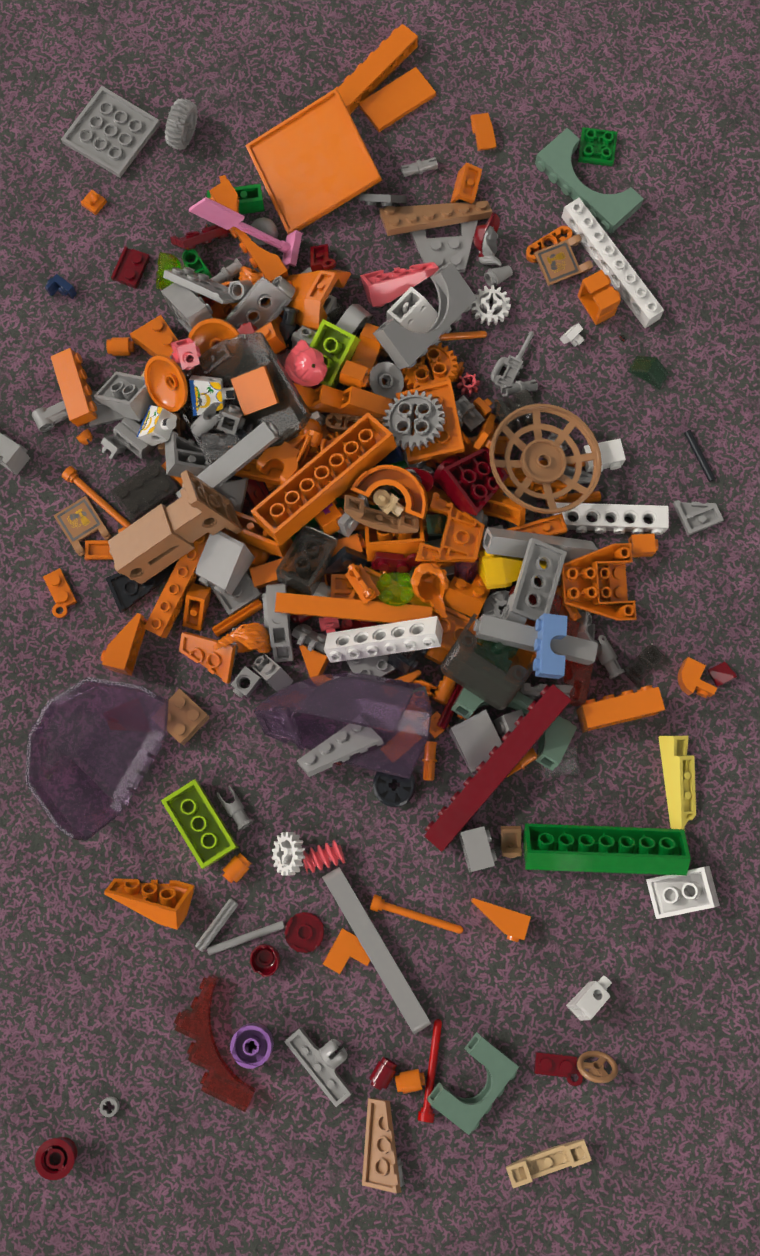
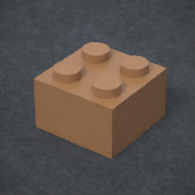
[152,689,211,746]

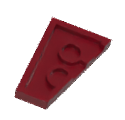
[170,225,230,250]

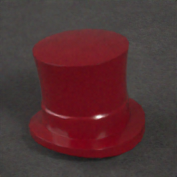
[35,1137,77,1180]

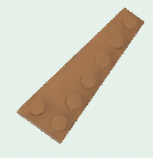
[379,201,492,236]

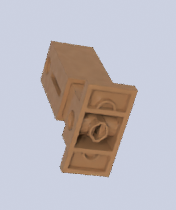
[108,470,242,584]

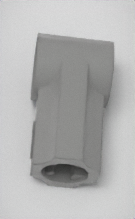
[32,400,68,432]

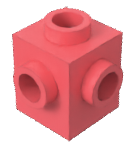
[171,338,201,370]

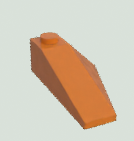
[104,878,195,930]

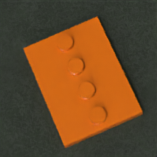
[395,380,465,465]

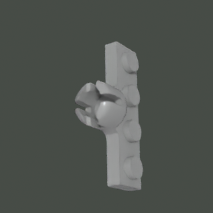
[284,1027,353,1107]

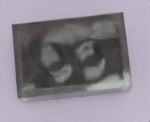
[110,459,179,523]

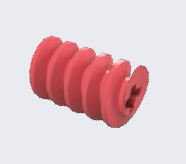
[303,840,346,875]

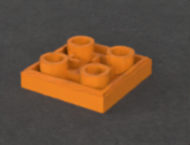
[230,366,280,416]

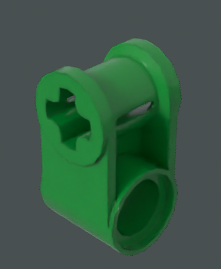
[182,249,212,279]

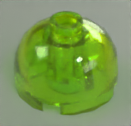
[156,252,183,290]

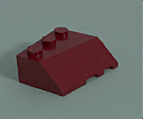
[436,447,509,516]

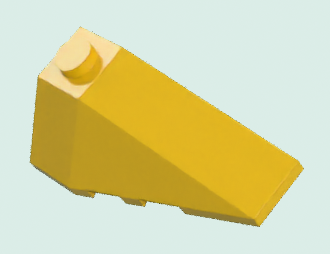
[478,550,547,589]

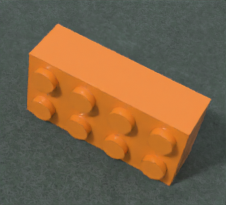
[577,685,665,733]

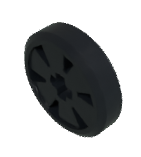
[373,763,416,807]

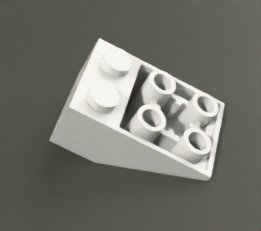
[387,286,452,345]

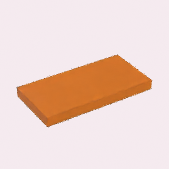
[359,67,436,132]

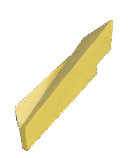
[659,736,696,831]

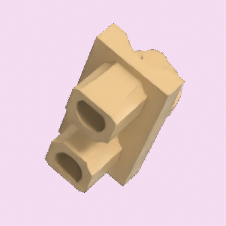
[373,489,405,517]

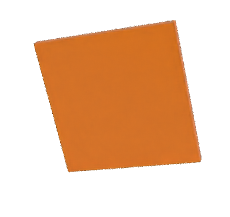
[245,88,382,235]

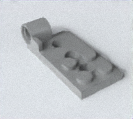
[163,267,253,304]
[225,276,295,329]
[501,538,567,624]

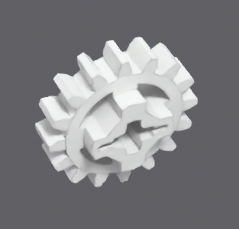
[471,285,511,326]
[272,832,305,876]

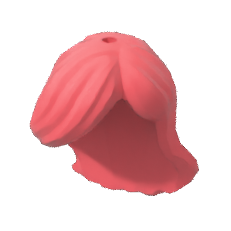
[283,340,328,386]

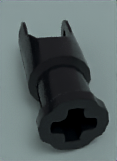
[279,306,299,350]

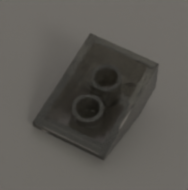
[276,525,338,596]

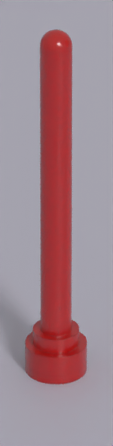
[417,1019,442,1123]

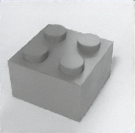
[459,826,497,872]

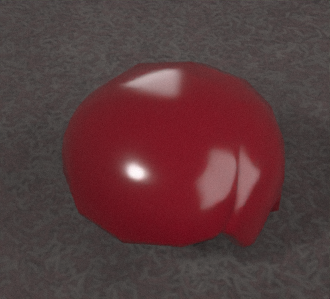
[250,944,281,977]

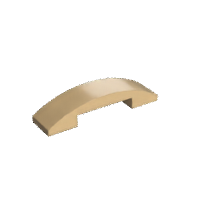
[506,1139,592,1188]

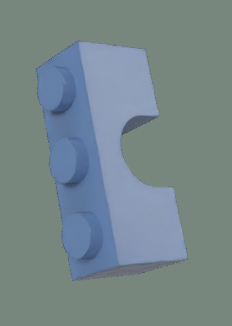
[533,613,568,679]

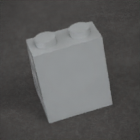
[194,531,255,596]
[449,709,502,773]

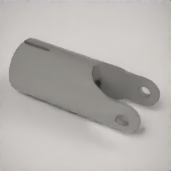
[191,402,223,438]

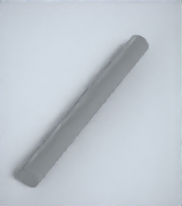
[207,920,285,955]

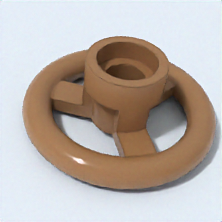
[577,1051,618,1083]

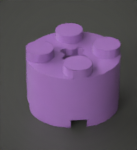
[230,1023,274,1069]

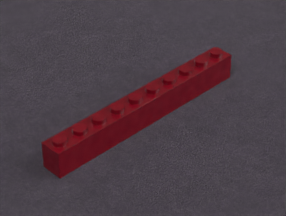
[424,684,572,852]

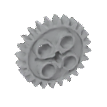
[383,390,446,451]

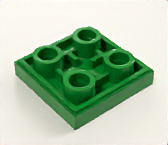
[578,127,618,167]

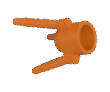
[296,429,326,467]

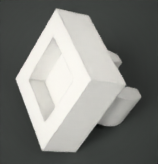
[559,323,584,347]

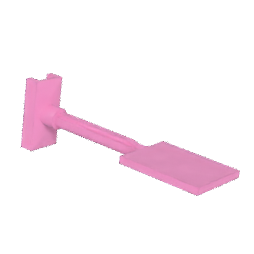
[189,197,302,270]

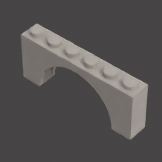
[373,262,477,370]

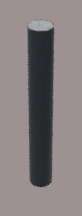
[684,430,716,482]

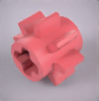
[457,372,480,397]
[319,617,340,633]

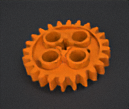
[400,342,458,390]

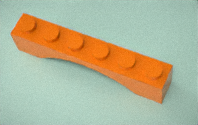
[209,179,289,283]

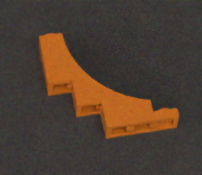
[273,383,392,419]

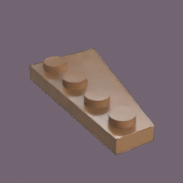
[362,1097,401,1194]

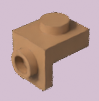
[500,826,522,858]

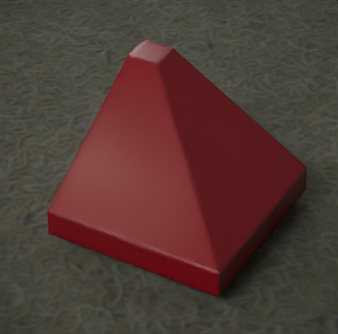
[708,662,737,687]

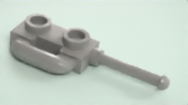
[490,331,534,390]

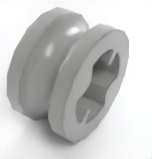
[99,1096,120,1117]

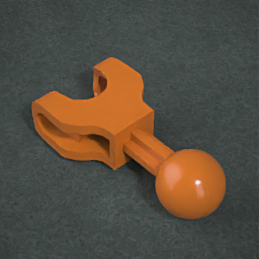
[256,418,322,485]

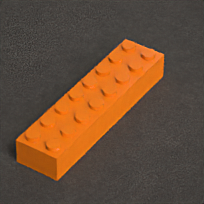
[251,413,397,546]

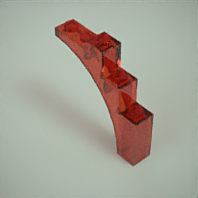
[174,974,256,1112]

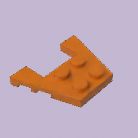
[415,492,485,562]

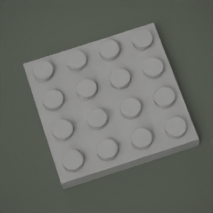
[61,86,160,178]

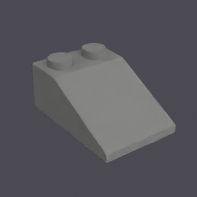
[93,371,156,421]

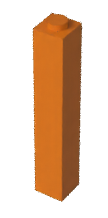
[249,533,366,589]

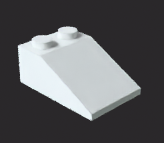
[646,866,720,919]

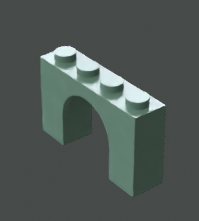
[427,1032,519,1135]

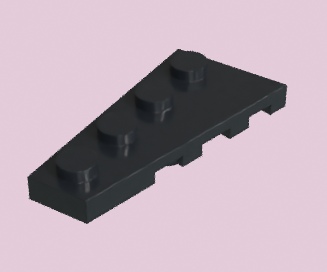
[106,559,179,613]

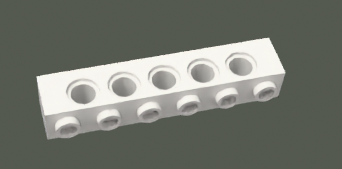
[552,502,669,535]
[324,616,443,663]

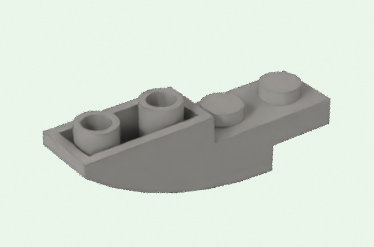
[266,583,294,662]

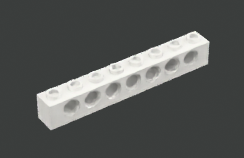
[562,198,664,328]

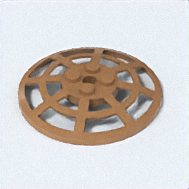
[489,404,602,514]

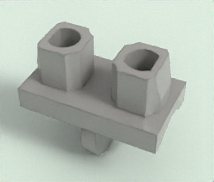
[456,395,485,432]

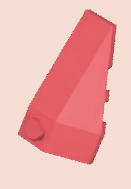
[360,262,439,308]

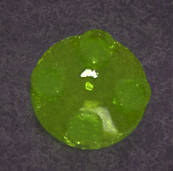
[376,573,414,606]

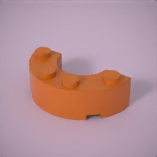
[339,322,385,390]
[351,465,428,519]

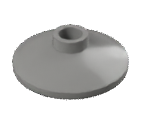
[369,362,404,399]

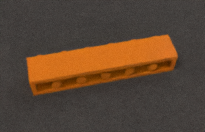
[336,24,418,114]

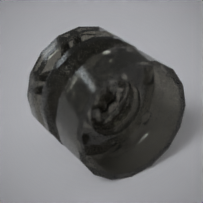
[494,389,535,433]

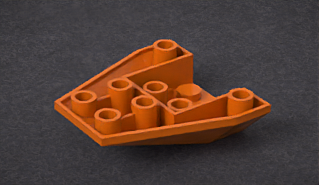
[265,270,351,330]
[561,543,637,621]

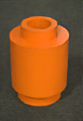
[106,337,135,356]
[222,853,252,883]
[395,1069,426,1094]

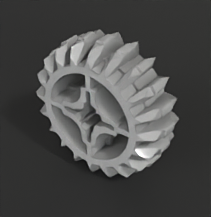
[165,98,198,150]

